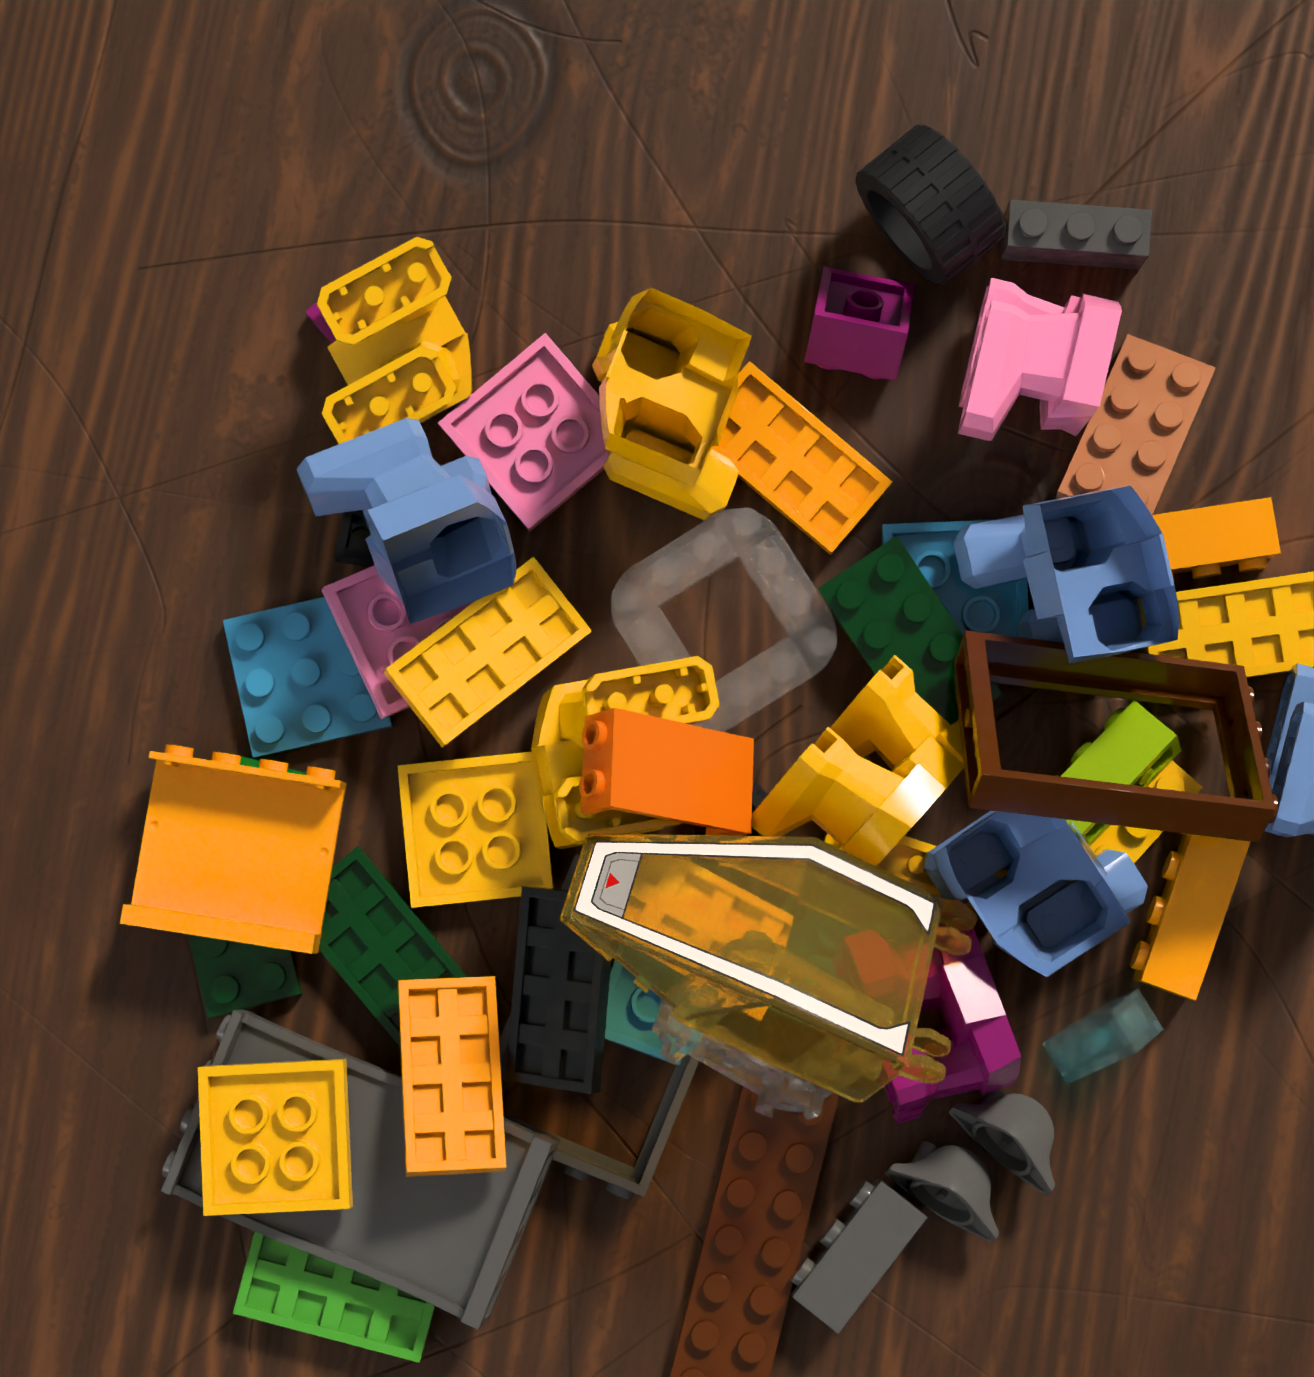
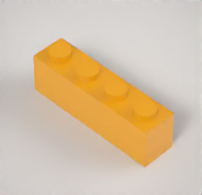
[1087,497,1281,581]
[1130,833,1251,1000]

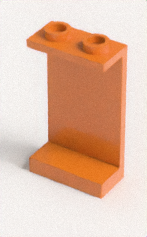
[579,708,754,840]

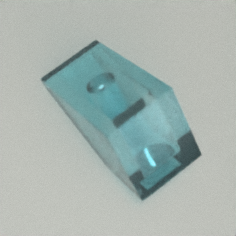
[1042,988,1164,1084]

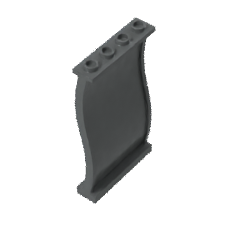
[161,1009,560,1330]

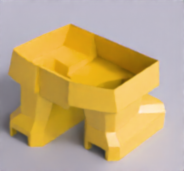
[317,237,472,444]
[592,288,752,520]
[751,655,964,885]
[531,656,720,849]

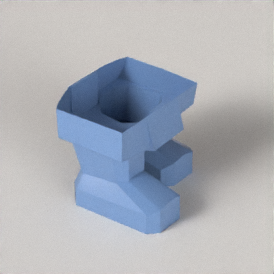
[297,418,516,624]
[953,486,1179,664]
[1265,663,1314,838]
[922,810,1148,977]

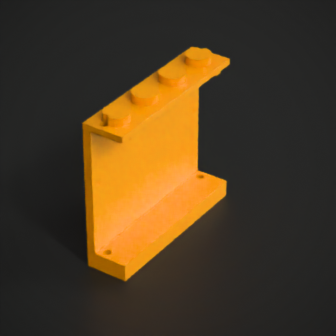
[120,744,346,954]

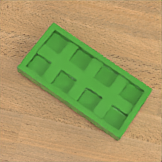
[233,1232,435,1363]

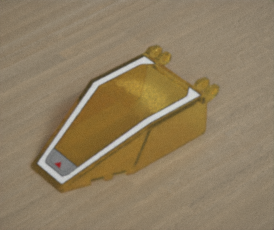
[559,833,977,1103]

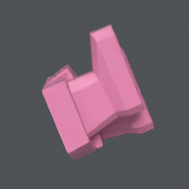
[958,278,1122,441]

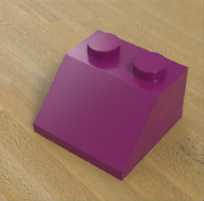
[804,266,915,381]

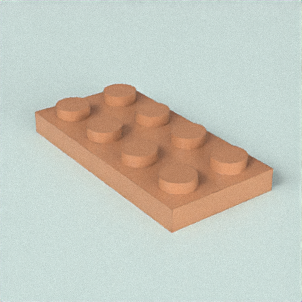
[1056,334,1216,516]

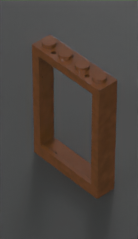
[953,630,1278,842]

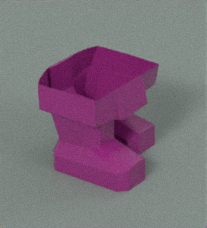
[846,911,1021,1125]

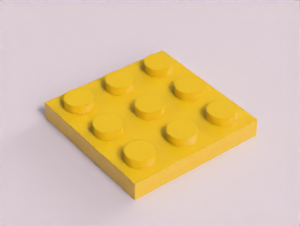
[397,751,554,908]
[198,1059,353,1216]

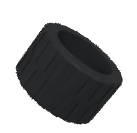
[855,124,1006,285]

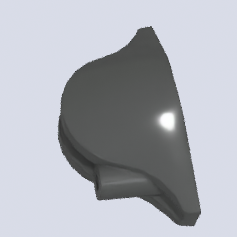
[948,1090,1055,1196]
[884,1141,999,1243]

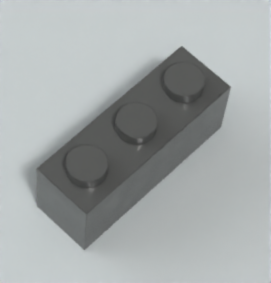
[1000,199,1152,270]
[789,1176,928,1334]

